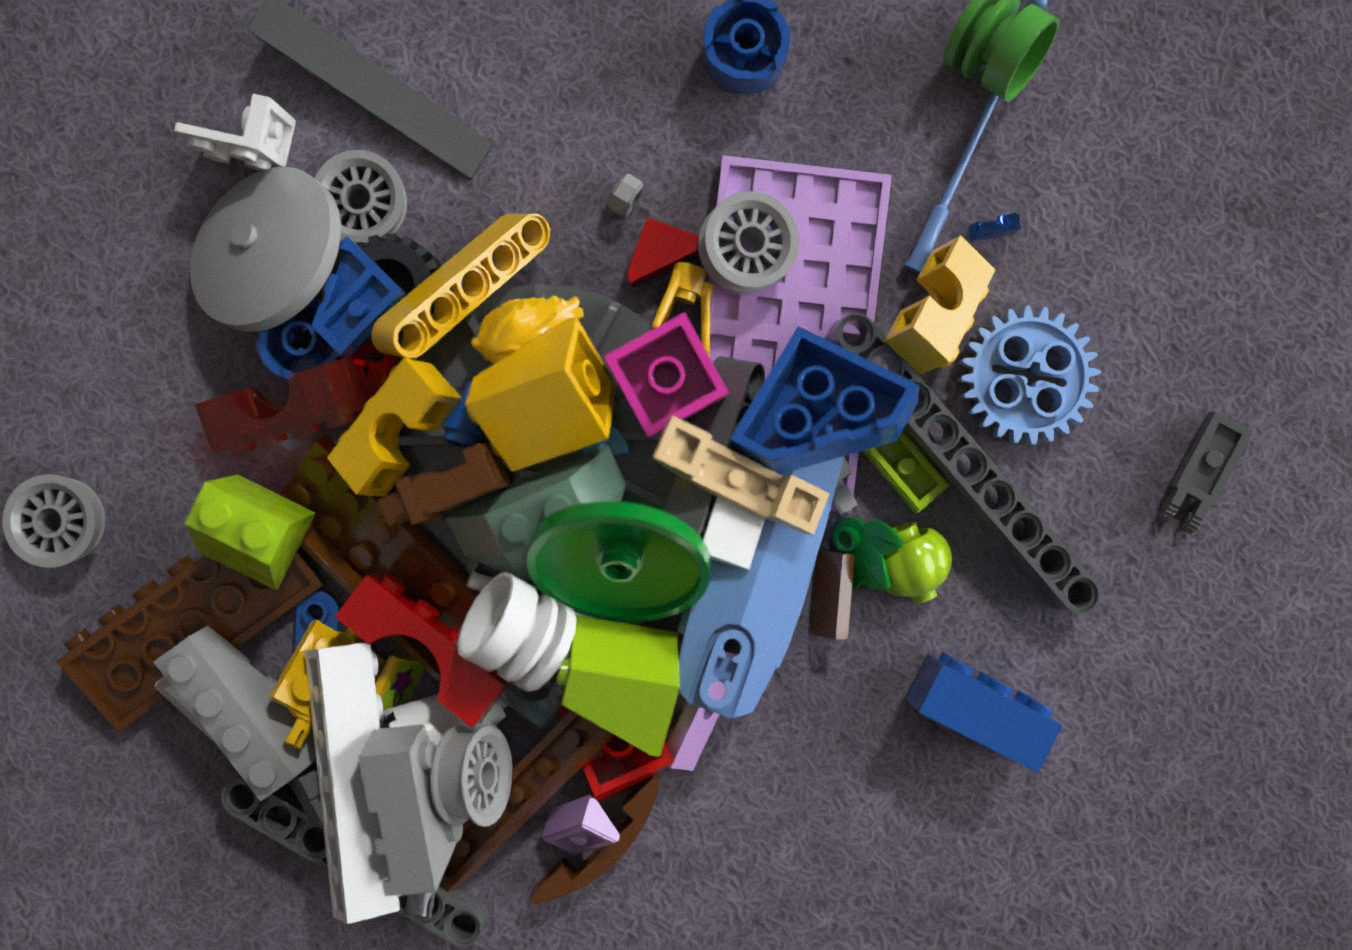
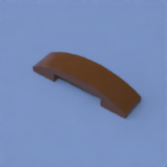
[530,773,660,904]

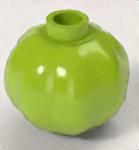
[884,522,952,604]

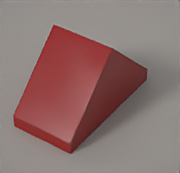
[627,217,699,288]

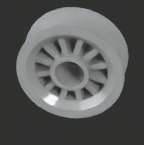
[315,150,407,245]
[698,191,799,293]
[2,474,105,568]
[431,725,513,826]

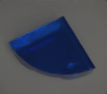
[968,213,1021,242]

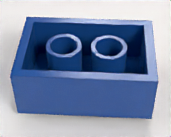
[905,652,1063,773]

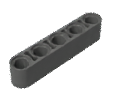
[663,356,765,539]

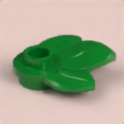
[832,517,904,591]

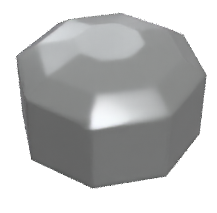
[607,173,644,219]

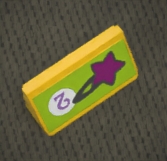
[375,650,424,729]

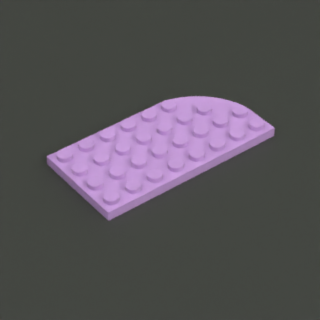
[700,155,892,513]

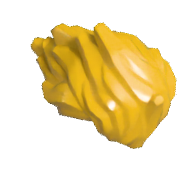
[471,296,584,365]

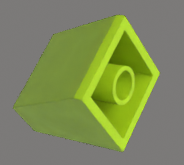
[184,474,316,590]
[556,615,680,757]

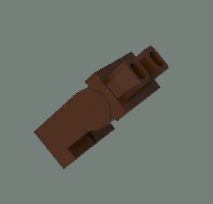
[378,444,512,526]

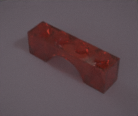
[194,356,367,455]

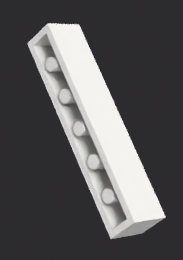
[305,643,401,924]

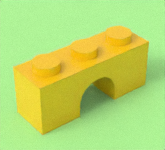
[885,235,995,375]
[327,357,462,497]

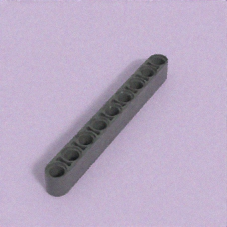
[828,313,1100,614]

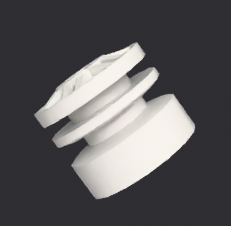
[457,572,576,692]

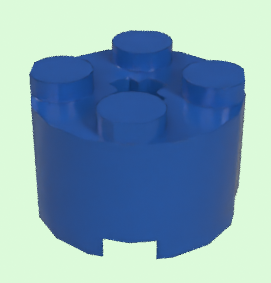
[703,0,791,95]
[256,298,349,385]

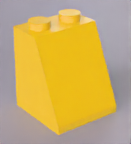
[465,316,617,472]

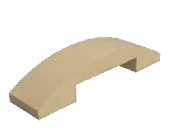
[652,415,830,535]

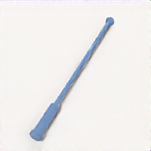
[903,0,1048,275]

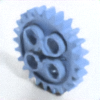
[957,306,1101,445]

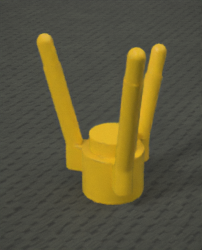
[651,262,714,357]

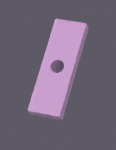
[665,647,738,771]

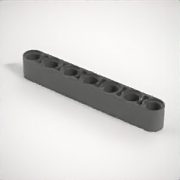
[221,775,488,947]

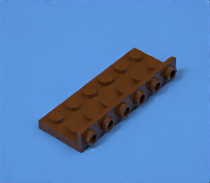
[278,434,480,683]
[56,548,325,732]

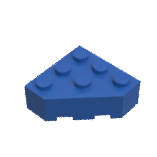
[730,326,919,474]

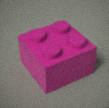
[604,312,729,440]

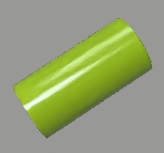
[862,431,950,514]

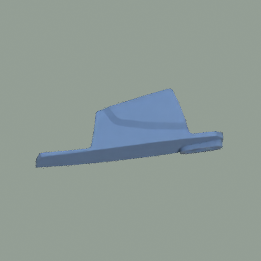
[678,456,844,718]

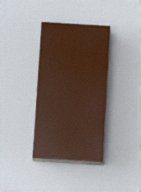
[810,550,855,640]

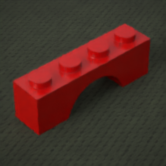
[335,572,513,728]

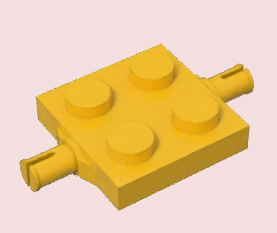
[268,620,387,750]

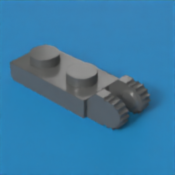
[1157,411,1253,534]

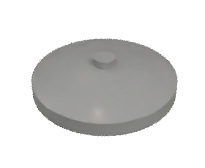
[190,167,341,332]

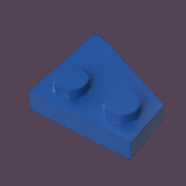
[312,236,407,359]

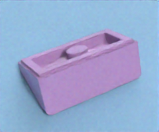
[541,795,620,855]

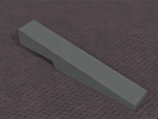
[247,0,494,180]

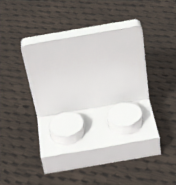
[174,94,296,171]

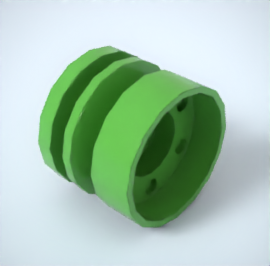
[943,0,1060,102]

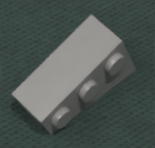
[358,724,463,896]

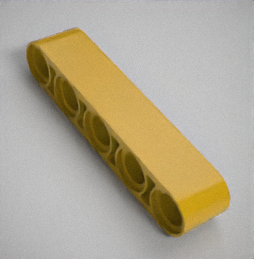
[371,214,550,358]

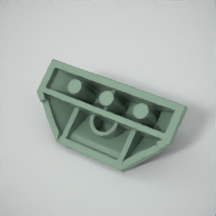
[445,444,626,581]

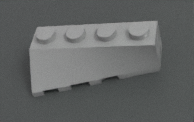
[154,626,316,801]

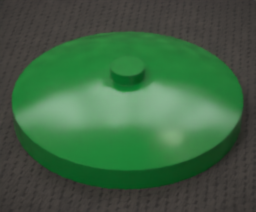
[527,501,711,622]

